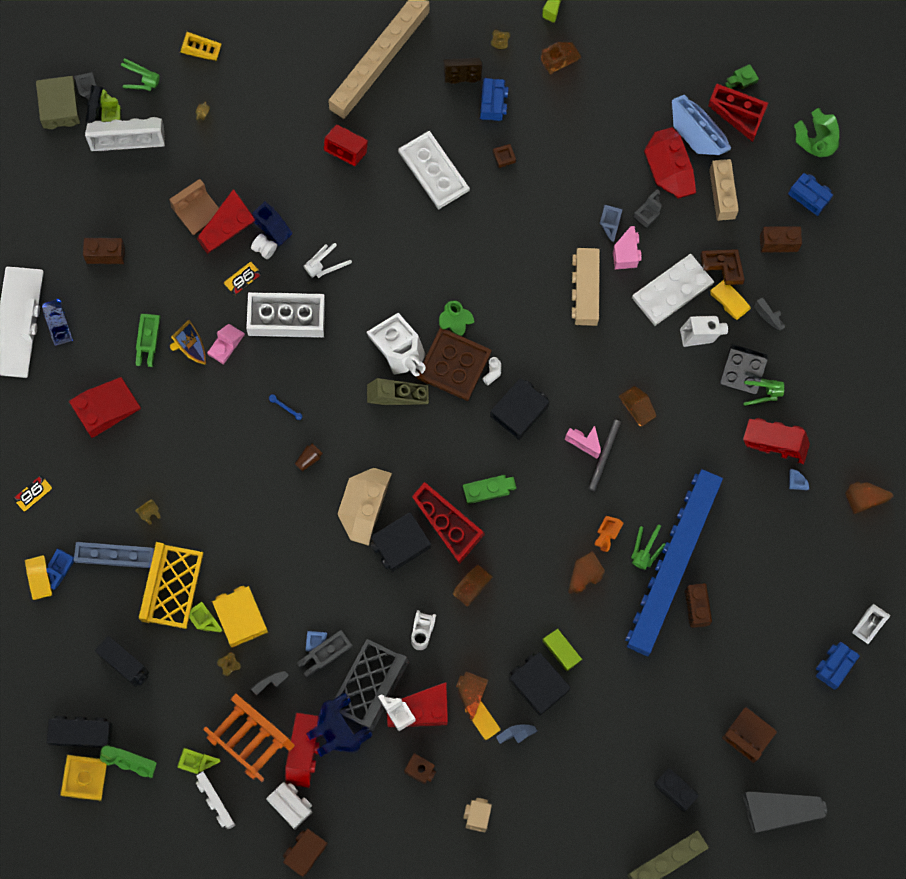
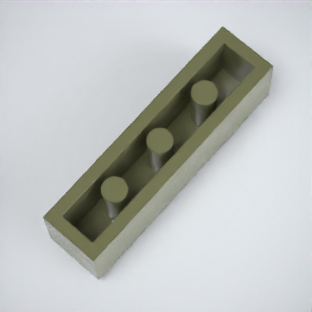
[627,831,709,879]

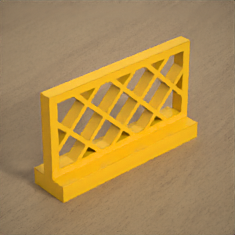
[139,542,204,629]

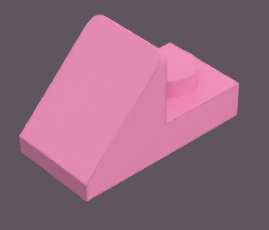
[207,324,245,365]
[565,426,601,459]

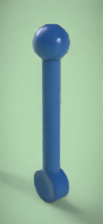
[269,394,302,420]

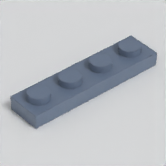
[74,542,155,568]

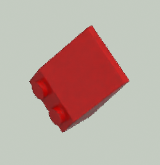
[69,377,141,438]

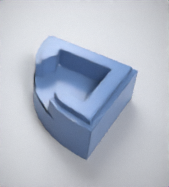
[789,469,809,490]
[306,631,327,652]

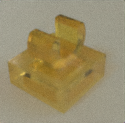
[135,499,161,525]

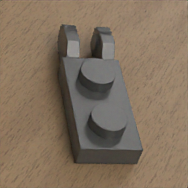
[297,630,353,677]

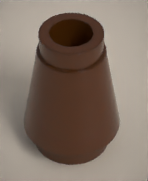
[295,443,323,471]

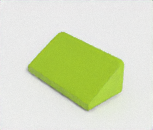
[542,629,582,672]

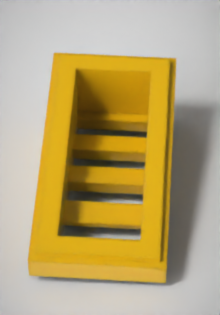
[180,32,221,61]

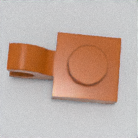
[595,516,624,552]

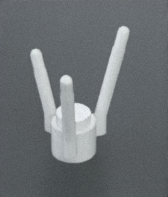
[304,243,352,278]

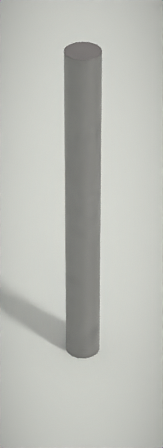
[588,420,621,492]

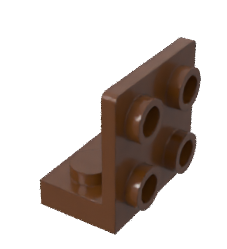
[722,708,777,763]

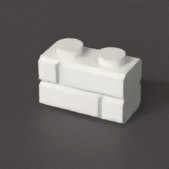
[267,782,313,829]

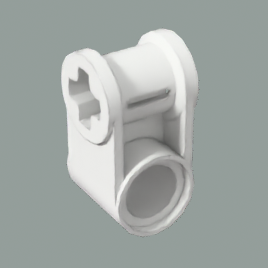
[411,610,436,650]

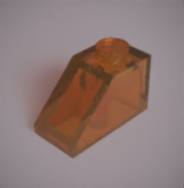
[845,482,893,514]
[456,672,488,720]

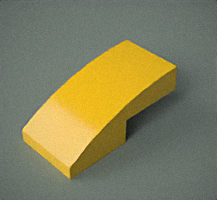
[710,280,751,320]
[25,555,53,600]

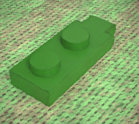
[462,475,517,505]

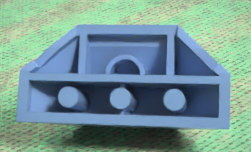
[672,95,731,155]

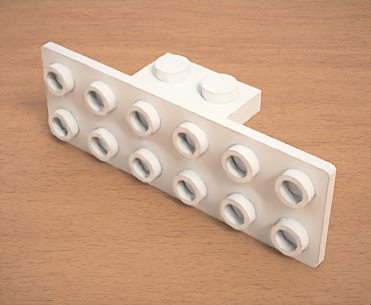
[0,267,44,378]

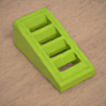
[542,0,561,23]

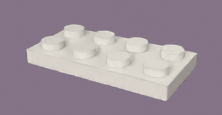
[398,131,470,209]
[632,254,714,326]

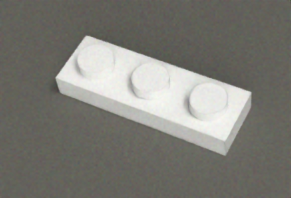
[196,772,235,829]

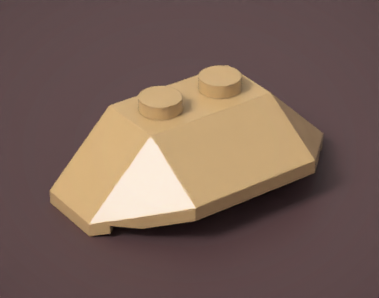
[338,468,392,546]

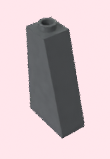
[742,791,827,834]

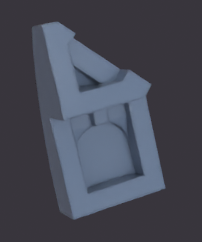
[600,205,623,242]
[496,724,537,744]

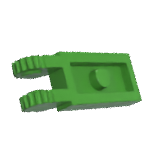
[136,314,161,367]
[100,745,157,778]

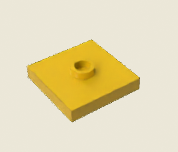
[61,755,107,801]

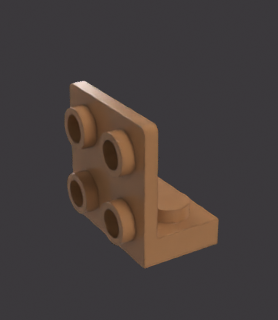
[169,179,219,235]

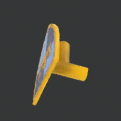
[170,320,206,365]

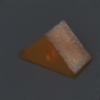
[619,386,656,427]

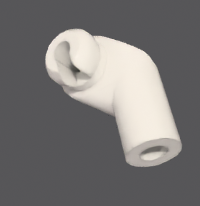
[482,357,501,386]

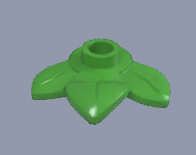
[439,301,474,336]

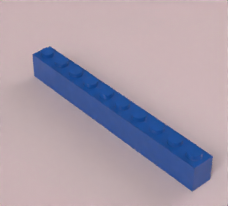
[625,469,723,656]

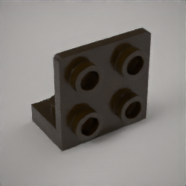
[444,58,482,84]

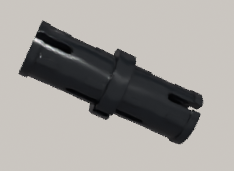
[85,85,103,123]

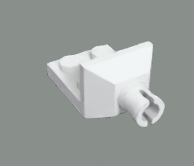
[367,313,426,376]

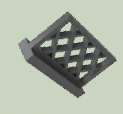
[330,639,410,731]

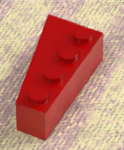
[412,482,485,564]

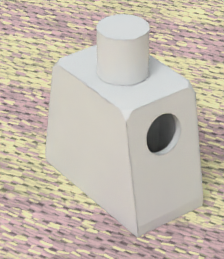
[680,316,728,347]

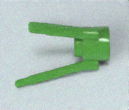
[121,59,160,91]
[743,379,784,406]
[631,525,666,570]

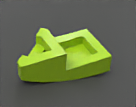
[101,90,121,122]
[189,602,223,632]
[177,748,220,774]

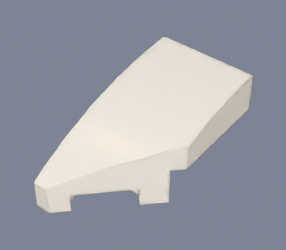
[378,695,416,731]

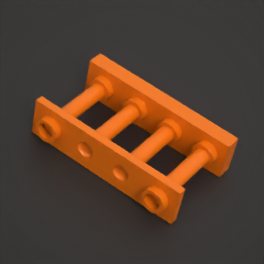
[203,694,295,782]

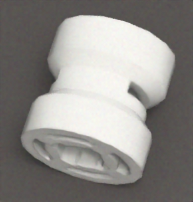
[251,234,277,259]

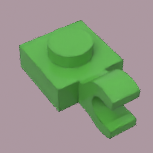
[725,64,759,89]

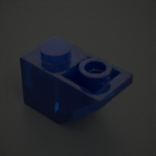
[252,201,293,246]
[42,299,73,346]

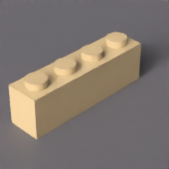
[571,248,600,326]

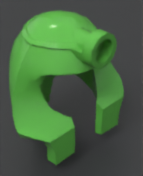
[794,108,839,157]

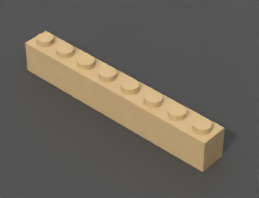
[329,0,429,119]

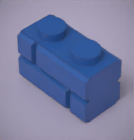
[480,78,508,121]
[788,173,833,216]
[815,642,860,690]

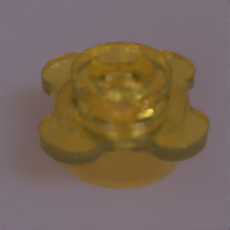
[491,30,510,49]
[195,101,210,120]
[217,653,241,676]

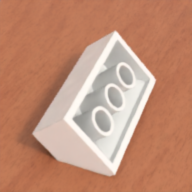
[85,117,165,151]

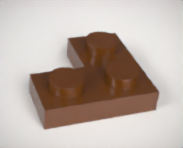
[700,249,745,285]

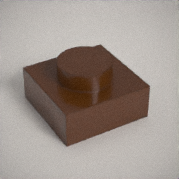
[493,144,516,168]

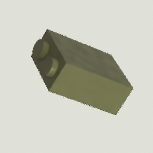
[36,76,80,129]

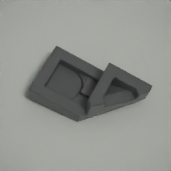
[75,72,101,104]
[633,189,662,228]
[754,297,785,331]
[250,671,289,695]

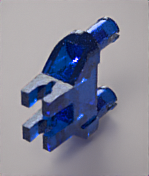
[306,693,372,757]

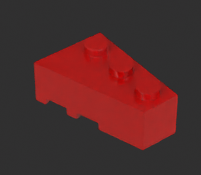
[708,84,768,142]
[197,189,255,254]
[743,418,810,464]
[387,682,448,727]
[286,713,323,788]

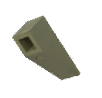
[367,378,429,405]

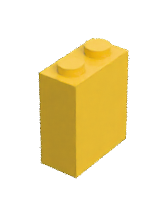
[212,586,268,648]

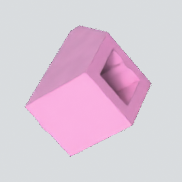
[613,226,641,269]

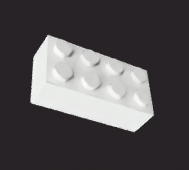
[247,293,325,337]

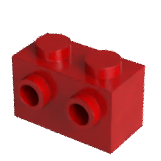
[324,124,368,166]

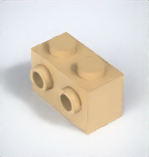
[464,798,492,832]

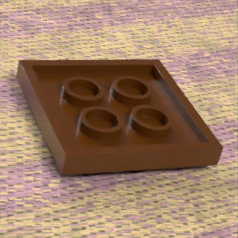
[417,327,492,401]

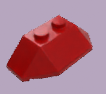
[644,127,696,198]

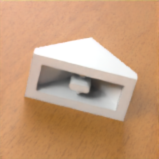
[852,604,890,644]

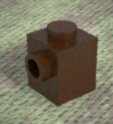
[404,753,436,785]

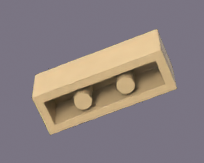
[710,159,739,221]

